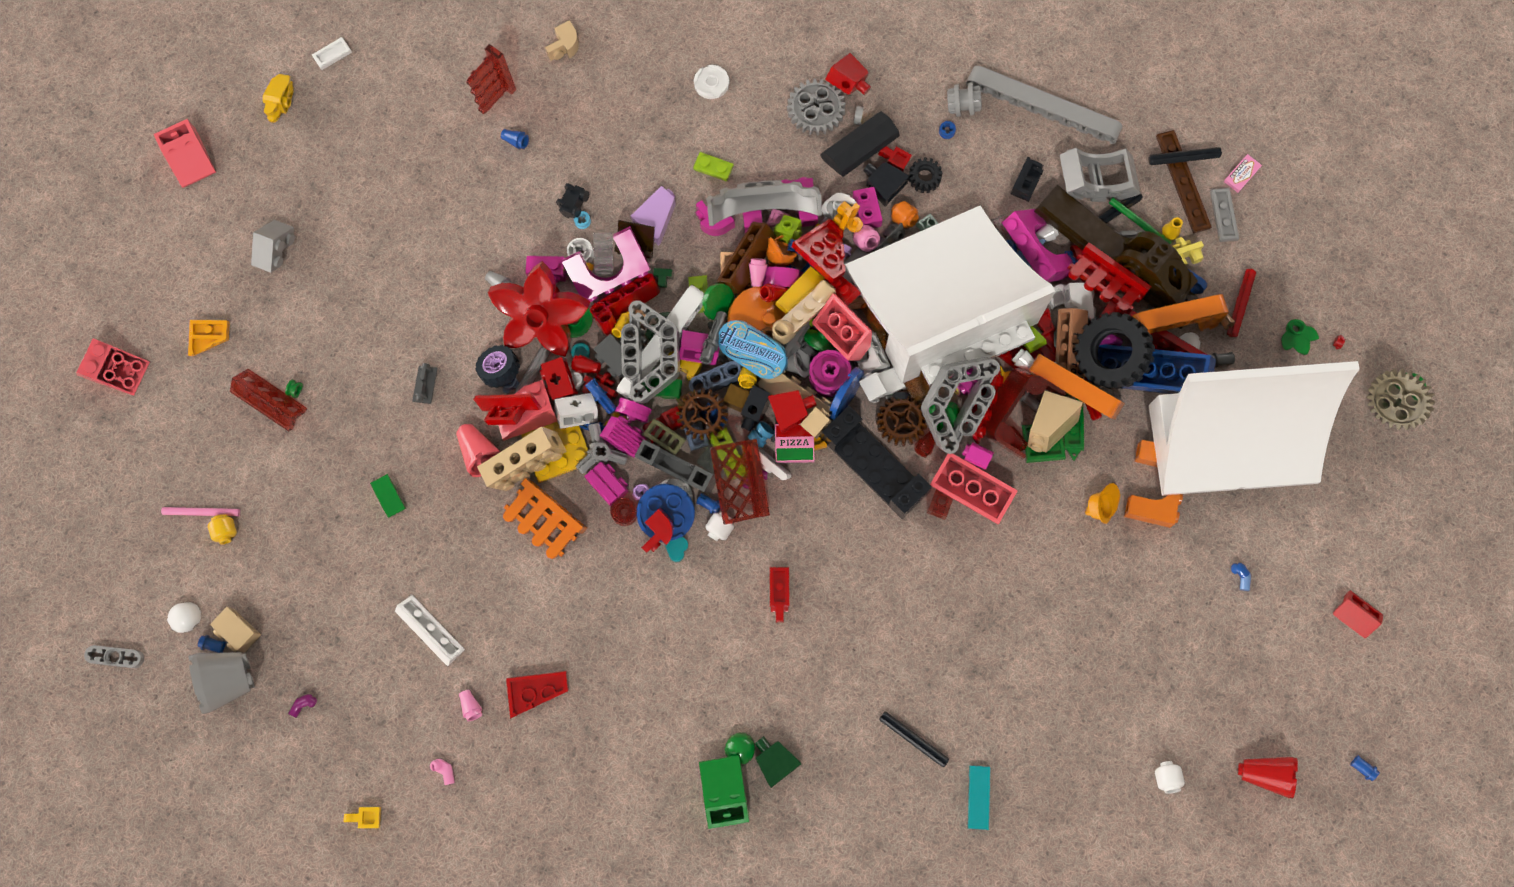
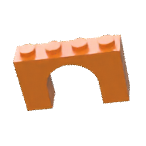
[1124,440,1183,528]

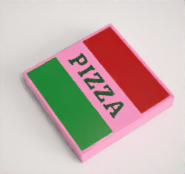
[775,424,814,463]

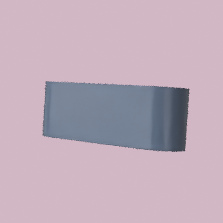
[689,361,742,394]

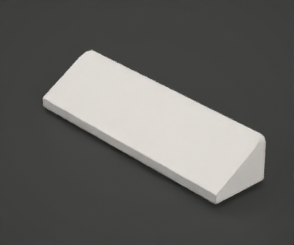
[395,595,465,666]

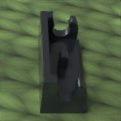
[1011,156,1044,202]

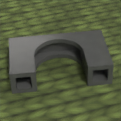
[634,439,718,495]

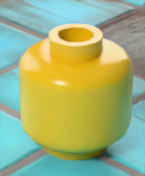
[208,514,237,545]

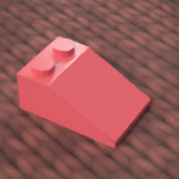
[498,380,557,441]

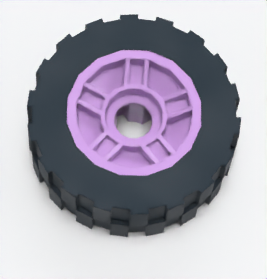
[475,345,520,388]

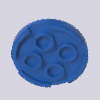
[829,367,864,420]
[636,484,695,542]

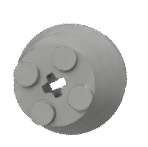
[188,652,255,714]

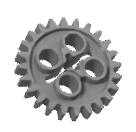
[787,78,846,136]

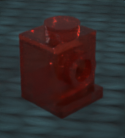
[927,489,953,520]

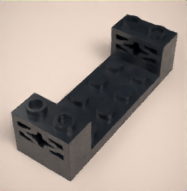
[821,406,932,519]

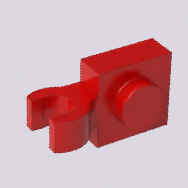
[878,146,912,172]

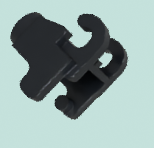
[556,183,589,219]

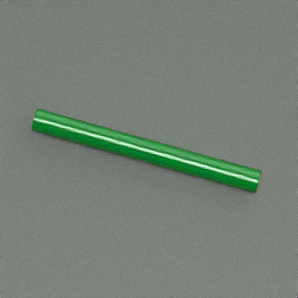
[1108,197,1172,244]

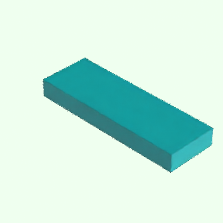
[968,766,990,830]

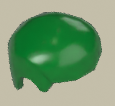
[725,732,756,765]

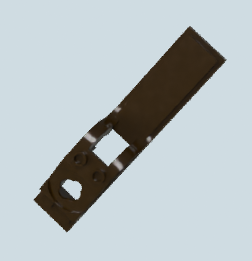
[1034,185,1200,329]

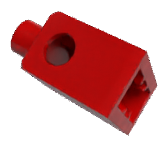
[825,53,871,95]
[768,390,817,434]

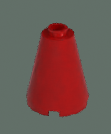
[1238,757,1298,799]

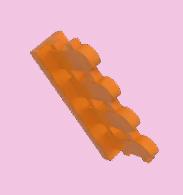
[503,478,587,559]

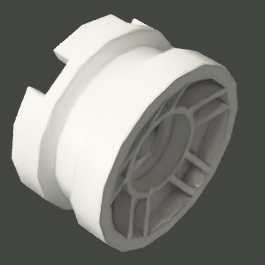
[567,238,594,263]

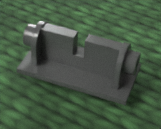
[872,223,906,252]
[412,363,438,404]

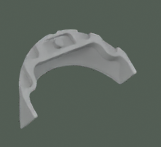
[706,180,822,226]

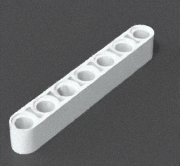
[616,285,704,401]

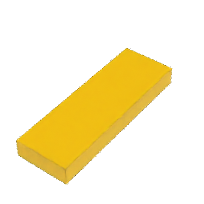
[775,266,825,314]

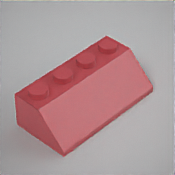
[930,453,1018,524]

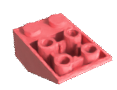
[154,119,216,188]
[76,338,150,396]

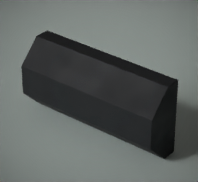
[820,111,900,177]

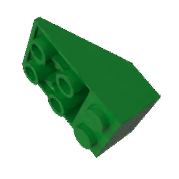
[699,755,749,829]

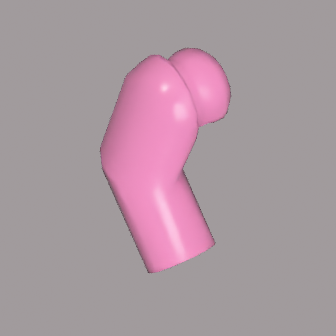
[430,759,455,785]

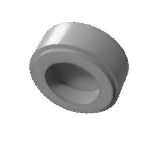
[854,106,864,125]

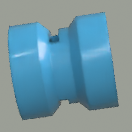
[748,421,775,448]

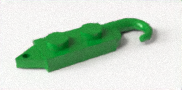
[1061,392,1084,461]

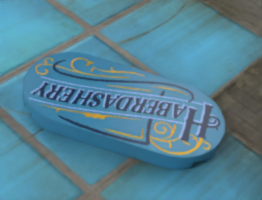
[718,320,788,379]

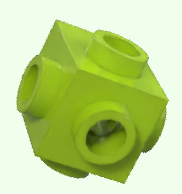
[774,215,802,244]

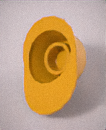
[1085,483,1120,524]

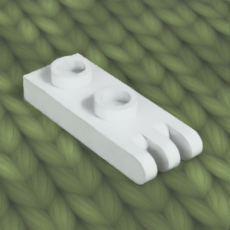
[744,443,792,480]

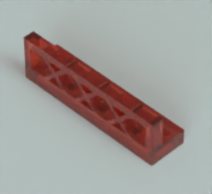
[230,369,307,432]

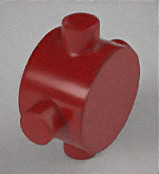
[1333,335,1346,349]

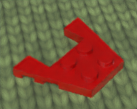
[998,309,1056,382]

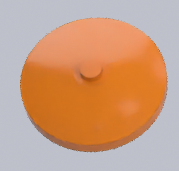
[727,286,786,331]

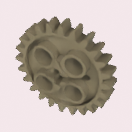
[1367,368,1436,430]

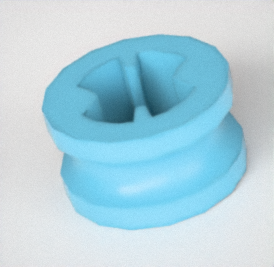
[574,211,591,229]

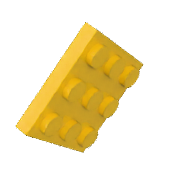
[521,421,588,483]

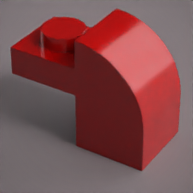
[641,507,674,553]

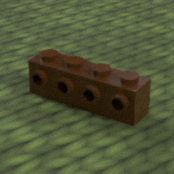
[717,222,776,296]

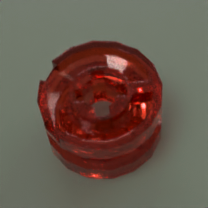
[610,497,637,526]

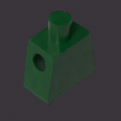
[754,736,801,788]

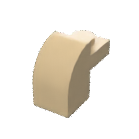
[545,20,579,61]

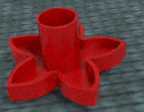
[488,261,591,357]

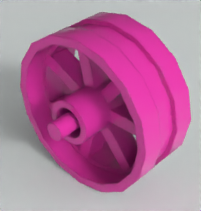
[615,398,652,424]

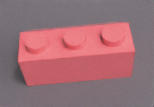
[812,294,872,361]

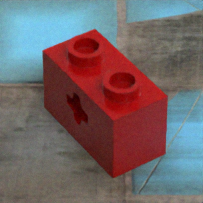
[540,357,578,401]

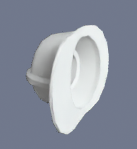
[822,193,857,221]

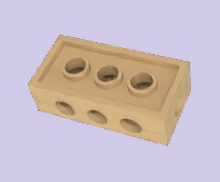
[477,427,567,491]

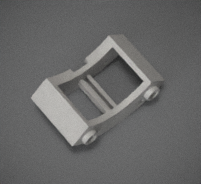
[1060,148,1141,202]

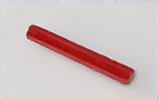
[1227,269,1256,337]

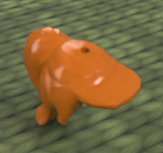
[766,235,797,268]

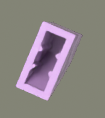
[631,186,676,246]

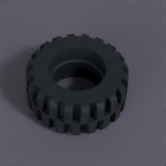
[1075,312,1155,389]

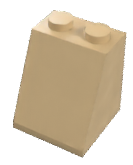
[1028,391,1083,452]

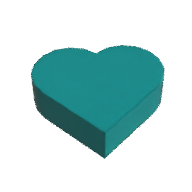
[665,537,689,563]

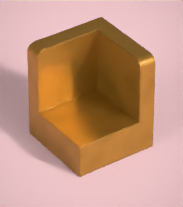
[723,384,750,412]

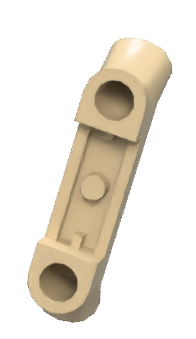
[772,280,836,344]

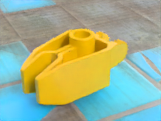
[263,74,294,123]

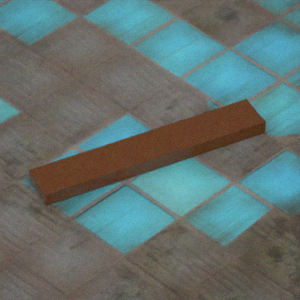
[1156,130,1212,234]

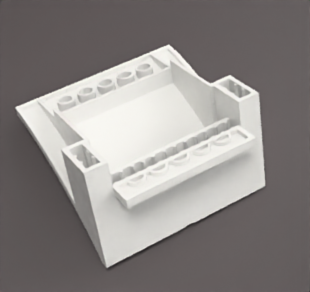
[845,206,1055,386]
[1149,361,1359,496]

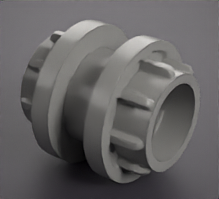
[947,83,982,117]

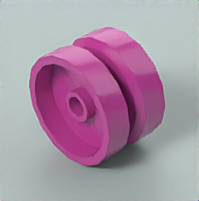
[809,350,851,397]

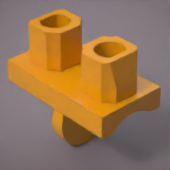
[833,201,863,233]

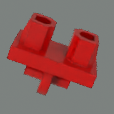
[582,372,618,400]

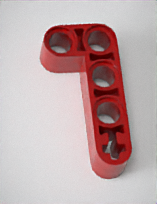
[590,273,660,336]

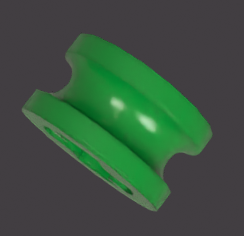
[285,379,303,398]

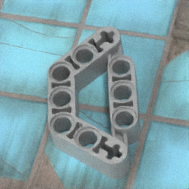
[621,301,680,404]
[921,357,1000,454]

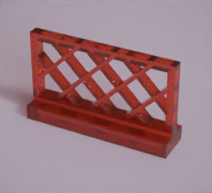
[710,439,770,525]

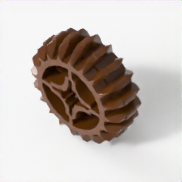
[676,388,729,440]
[876,396,927,447]

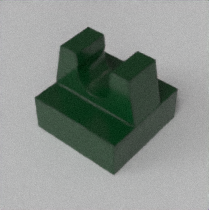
[653,268,674,288]

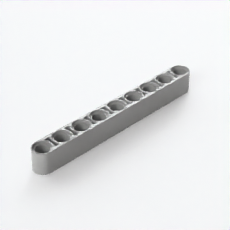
[966,66,1123,144]

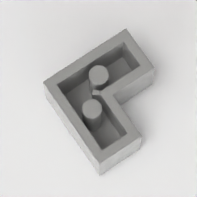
[251,220,295,273]

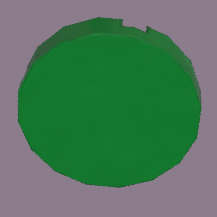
[702,283,734,320]

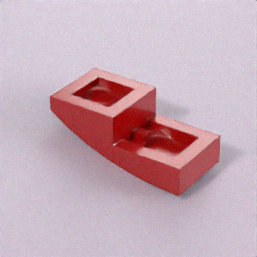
[642,406,682,443]

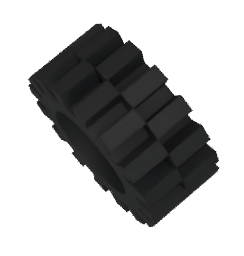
[909,157,943,193]

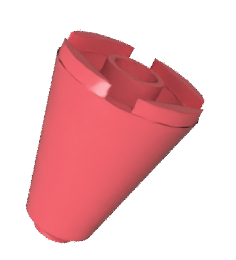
[457,424,501,477]

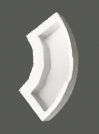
[859,367,907,403]

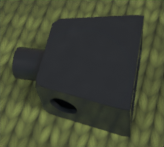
[863,162,909,207]
[741,385,771,432]

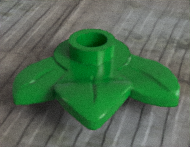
[1281,319,1319,355]

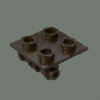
[614,220,655,259]

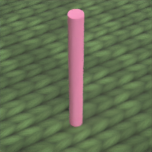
[161,507,240,516]

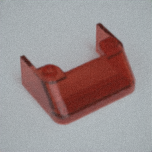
[985,368,1067,460]

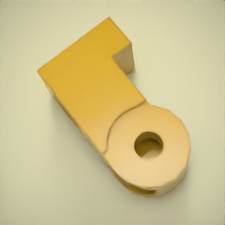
[668,351,702,381]

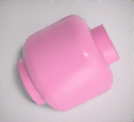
[853,225,880,252]

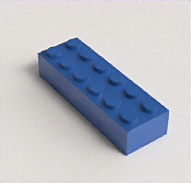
[1088,344,1216,394]

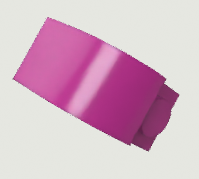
[695,200,735,236]
[763,267,804,289]

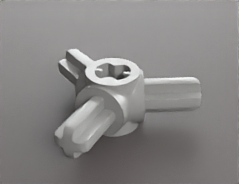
[576,423,627,474]

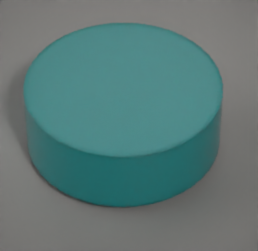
[571,343,590,358]

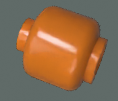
[891,201,919,229]

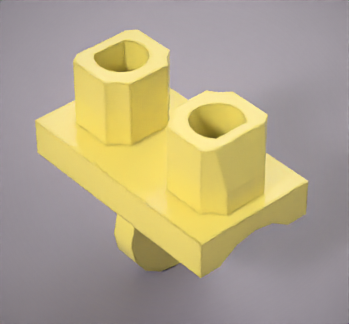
[1172,237,1204,265]

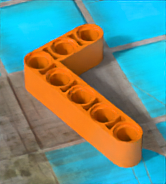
[1132,294,1229,334]
[1029,354,1125,420]

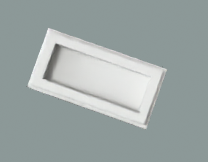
[312,37,352,70]

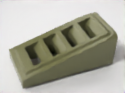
[644,418,686,455]

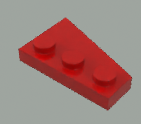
[506,671,569,719]

